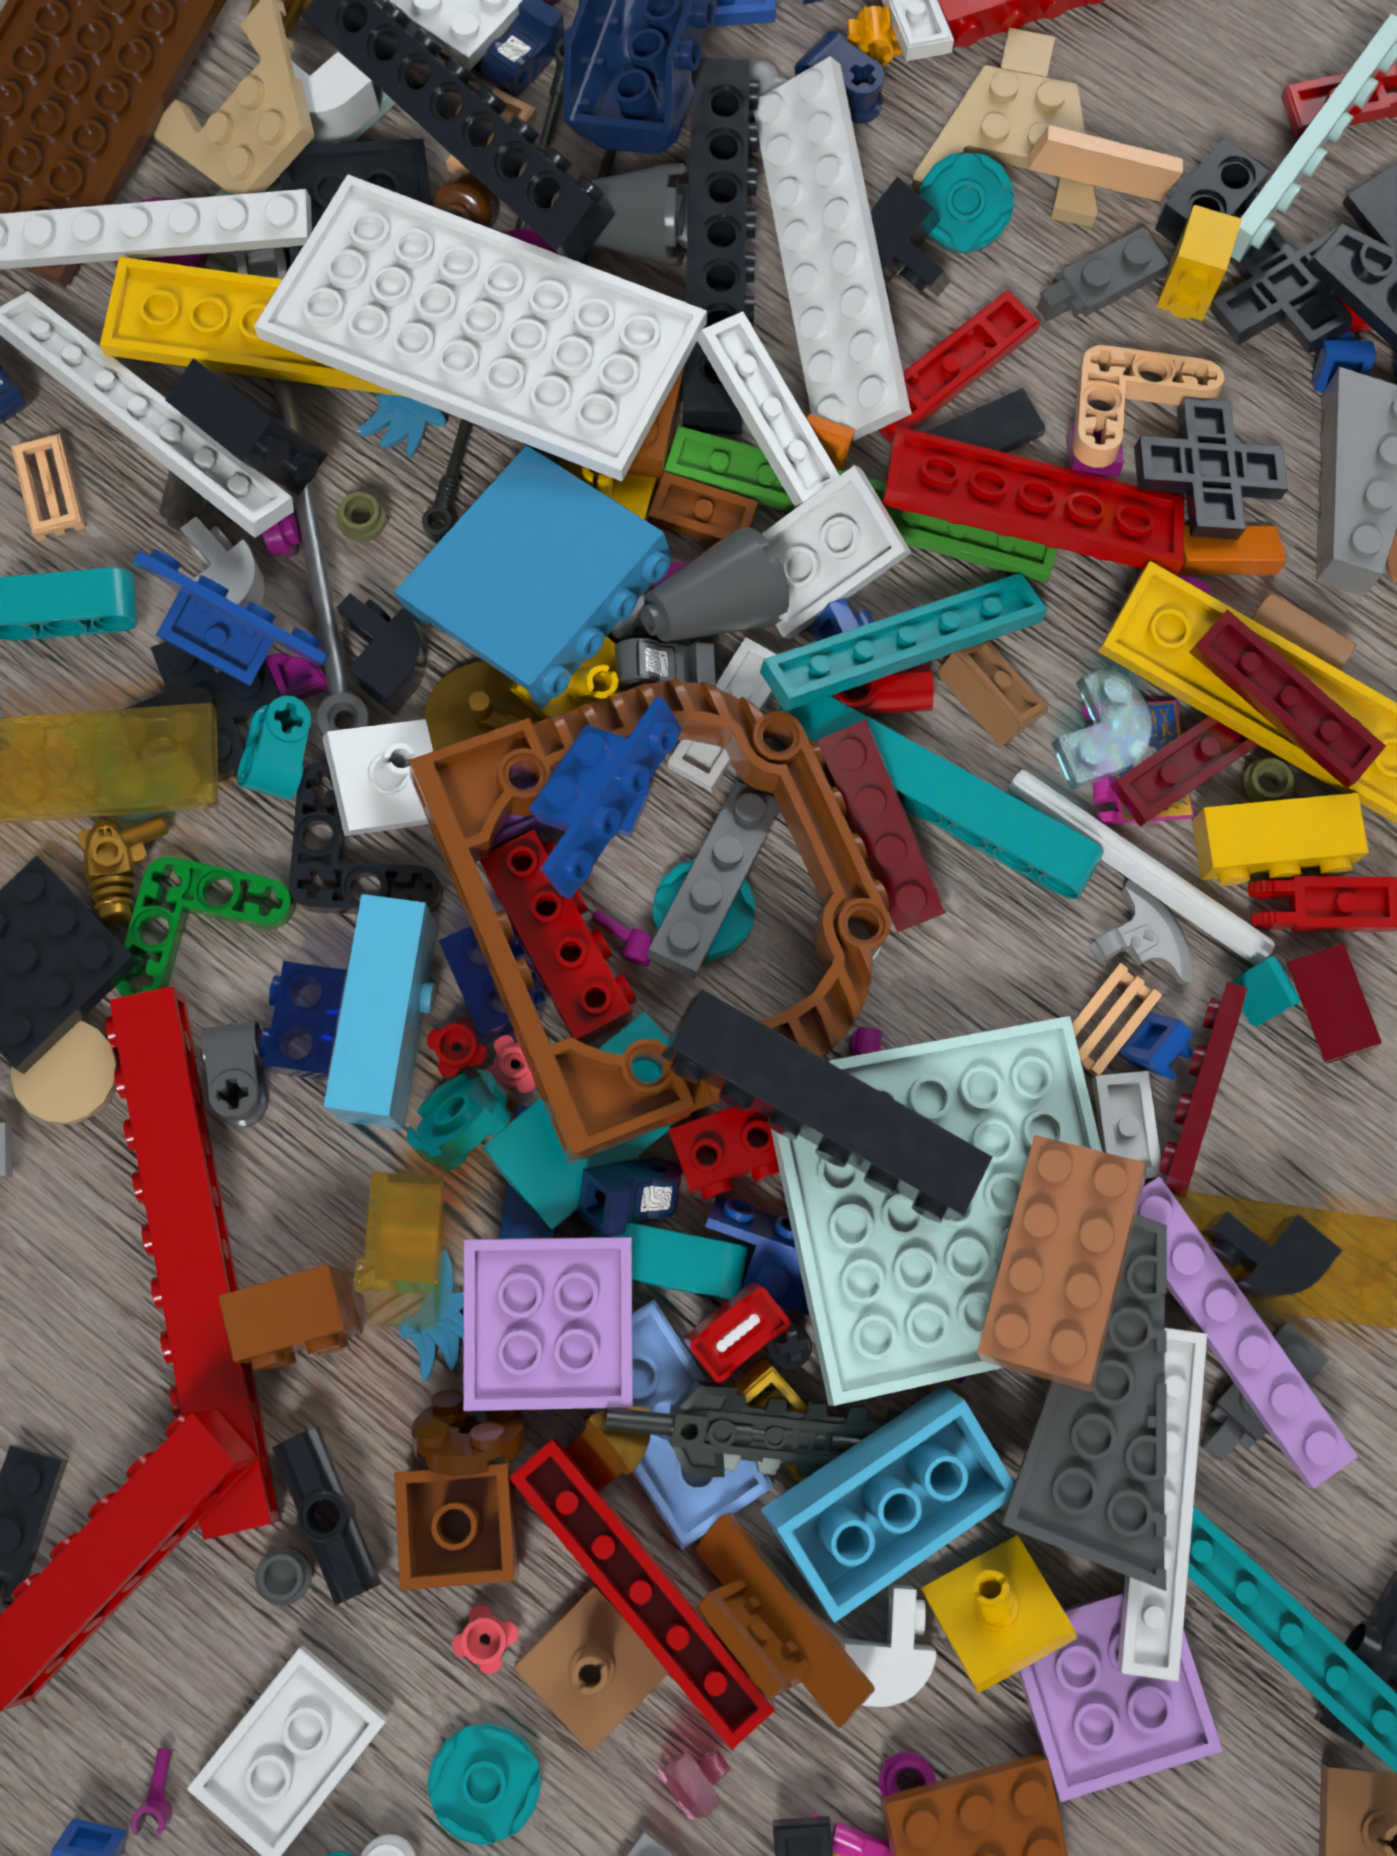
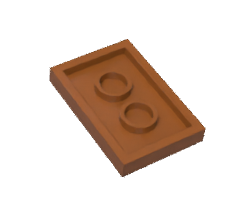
[880,1753,1068,1856]

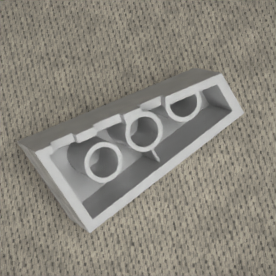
[1316,367,1397,597]

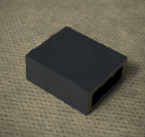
[165,358,327,496]

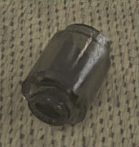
[159,470,213,532]

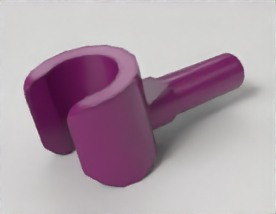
[592,909,653,967]
[851,1027,889,1056]
[130,1748,173,1838]

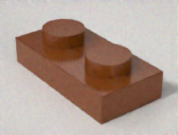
[648,472,759,544]

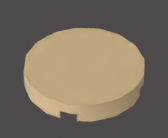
[10,1020,121,1125]

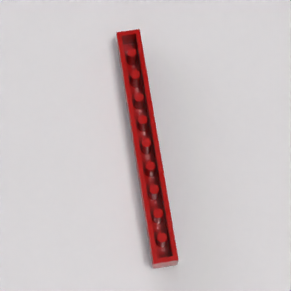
[105,986,281,1540]

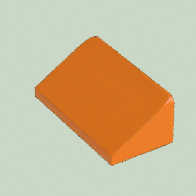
[1178,526,1286,575]

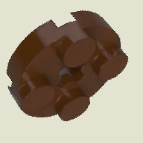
[412,1389,525,1476]

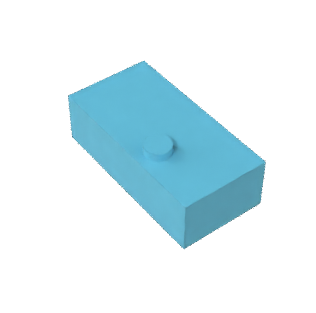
[324,894,438,1130]
[760,1385,1014,1623]

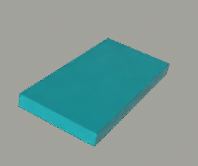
[480,1011,680,1231]

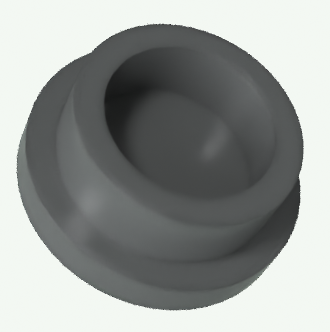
[255,1547,312,1605]

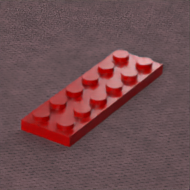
[882,426,1184,576]

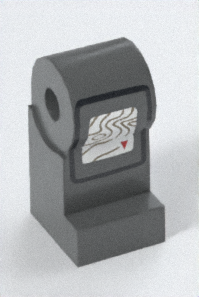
[615,638,715,692]

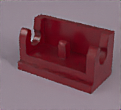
[1286,943,1382,1064]

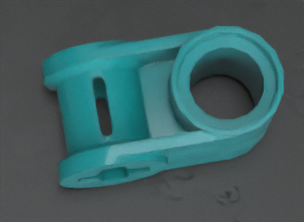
[237,695,311,801]

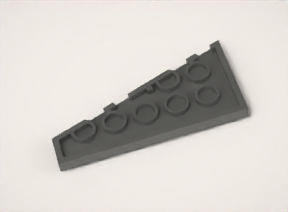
[1000,1214,1167,1591]

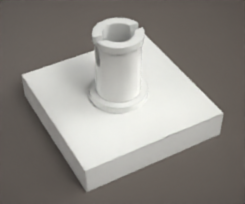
[322,719,433,836]

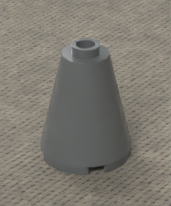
[554,163,688,266]
[640,527,789,642]

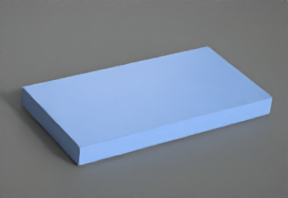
[593,1300,774,1549]

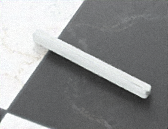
[1007,770,1275,965]

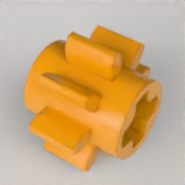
[846,6,902,67]

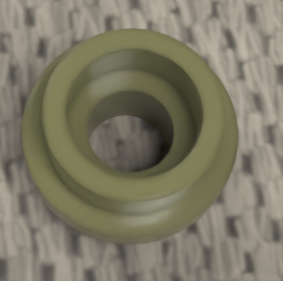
[336,492,387,542]
[1242,757,1295,803]

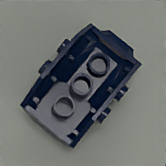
[563,0,717,154]

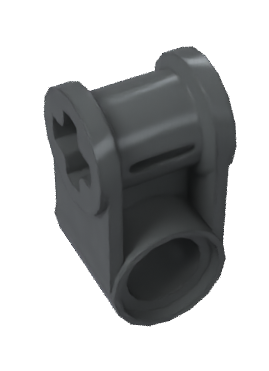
[201,1021,267,1127]

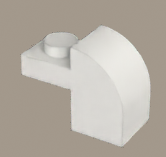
[291,52,380,142]
[180,517,265,608]
[841,1584,937,1707]

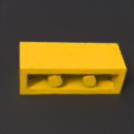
[1192,793,1369,886]

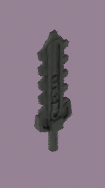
[603,1380,904,1478]

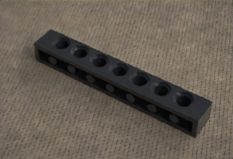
[302,0,615,262]
[683,58,759,435]

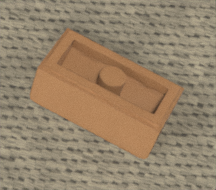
[1251,593,1356,670]
[937,641,1049,746]

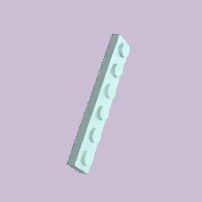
[1231,13,1397,262]

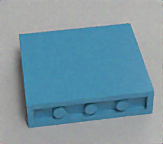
[394,445,673,710]

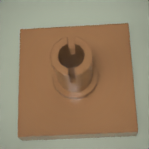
[513,1584,668,1753]
[1319,1763,1397,1856]

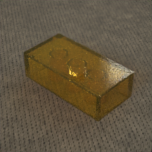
[354,1172,445,1329]

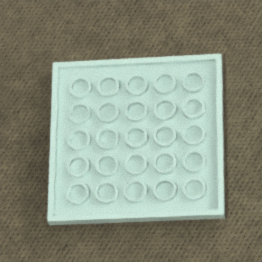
[768,1016,1102,1406]

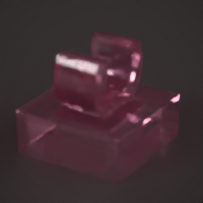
[656,1749,731,1819]

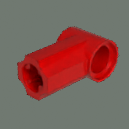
[831,664,934,716]

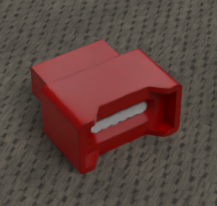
[684,1282,791,1383]

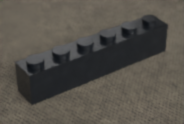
[660,989,993,1223]

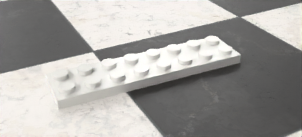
[753,56,911,441]

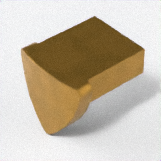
[565,1406,651,1491]

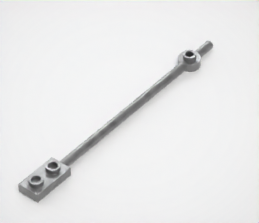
[234,247,371,736]

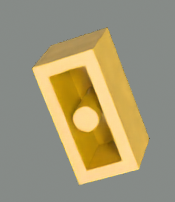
[1156,205,1242,321]

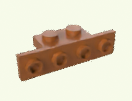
[694,1513,875,1728]

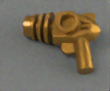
[78,815,168,923]

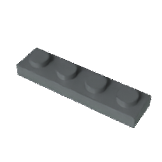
[647,781,780,980]

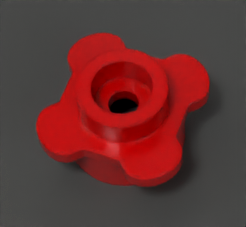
[427,1017,488,1078]

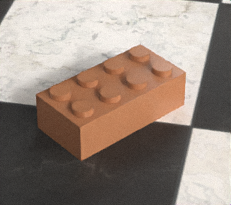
[977,1135,1146,1392]

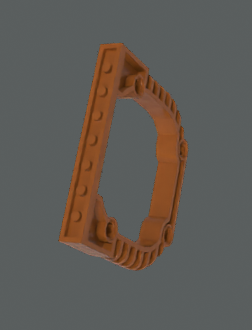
[409,679,891,1165]

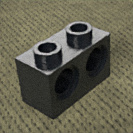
[1155,138,1270,246]

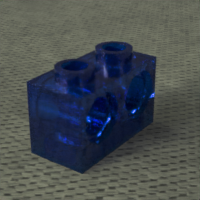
[438,925,546,1044]
[259,961,348,1081]

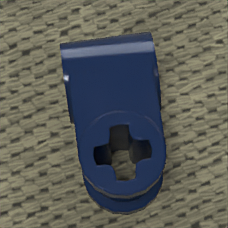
[794,31,884,124]

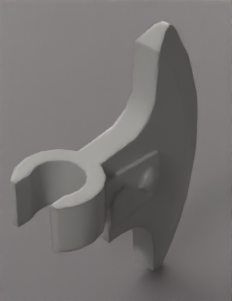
[1088,880,1193,984]

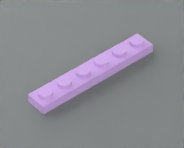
[1137,1176,1358,1489]

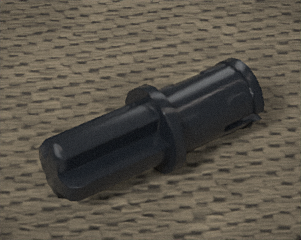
[768,1325,812,1369]

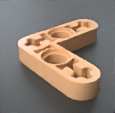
[1073,345,1225,467]

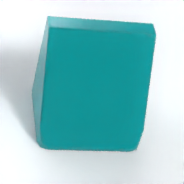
[1230,956,1300,1027]

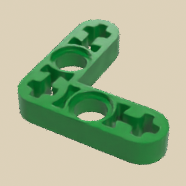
[116,857,295,997]

